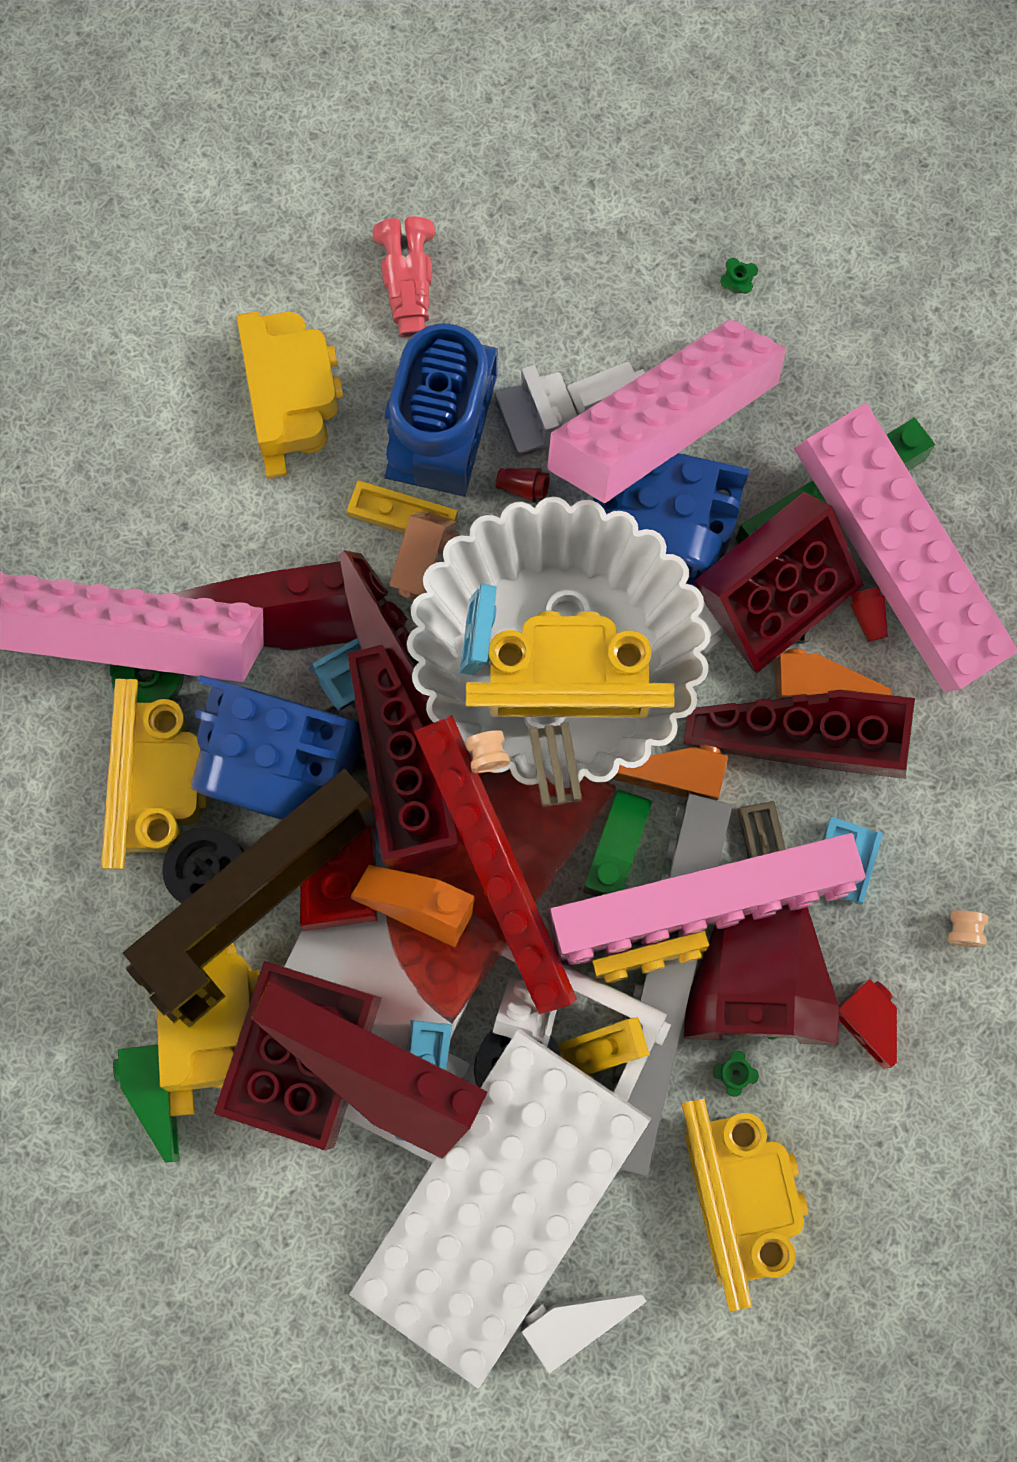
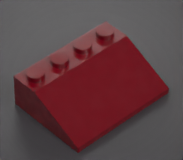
[694,492,864,673]
[213,961,382,1150]

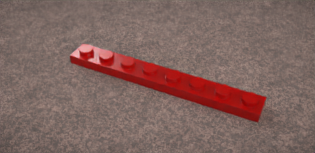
[414,715,577,1015]

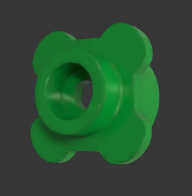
[720,258,758,294]
[713,1051,759,1097]

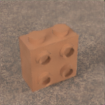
[389,510,460,600]

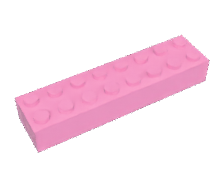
[547,319,786,504]
[794,403,1017,692]
[0,571,264,682]
[548,833,866,966]

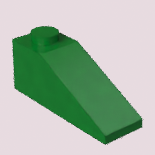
[583,789,652,897]
[113,1044,180,1163]

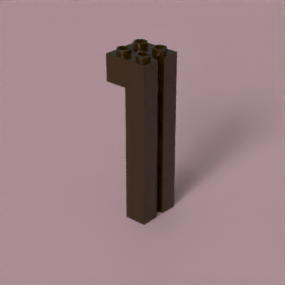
[123,769,376,1028]

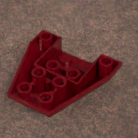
[684,905,839,1045]

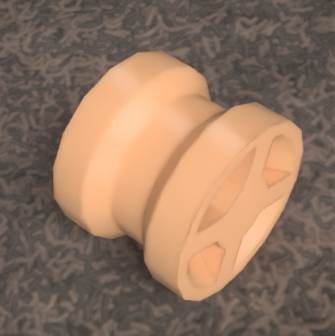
[465,730,510,773]
[947,910,989,947]

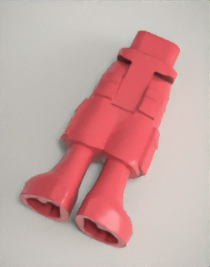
[372,216,436,338]

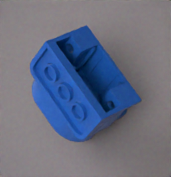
[384,323,498,497]
[593,453,749,587]
[191,675,362,820]

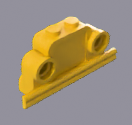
[236,311,344,479]
[466,611,674,718]
[101,679,210,870]
[157,943,260,1117]
[681,1099,808,1312]

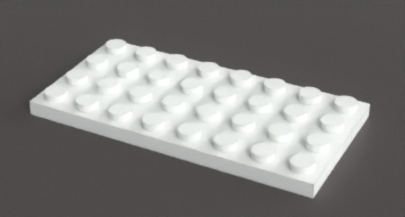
[349,1029,652,1389]

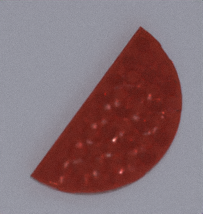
[386,769,616,1024]

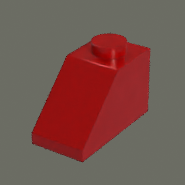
[839,979,897,1069]

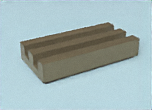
[529,722,582,807]
[737,801,786,859]

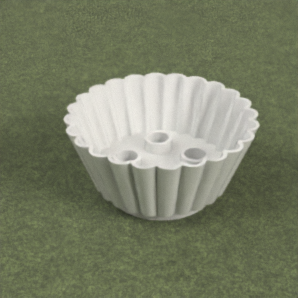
[407,496,711,788]

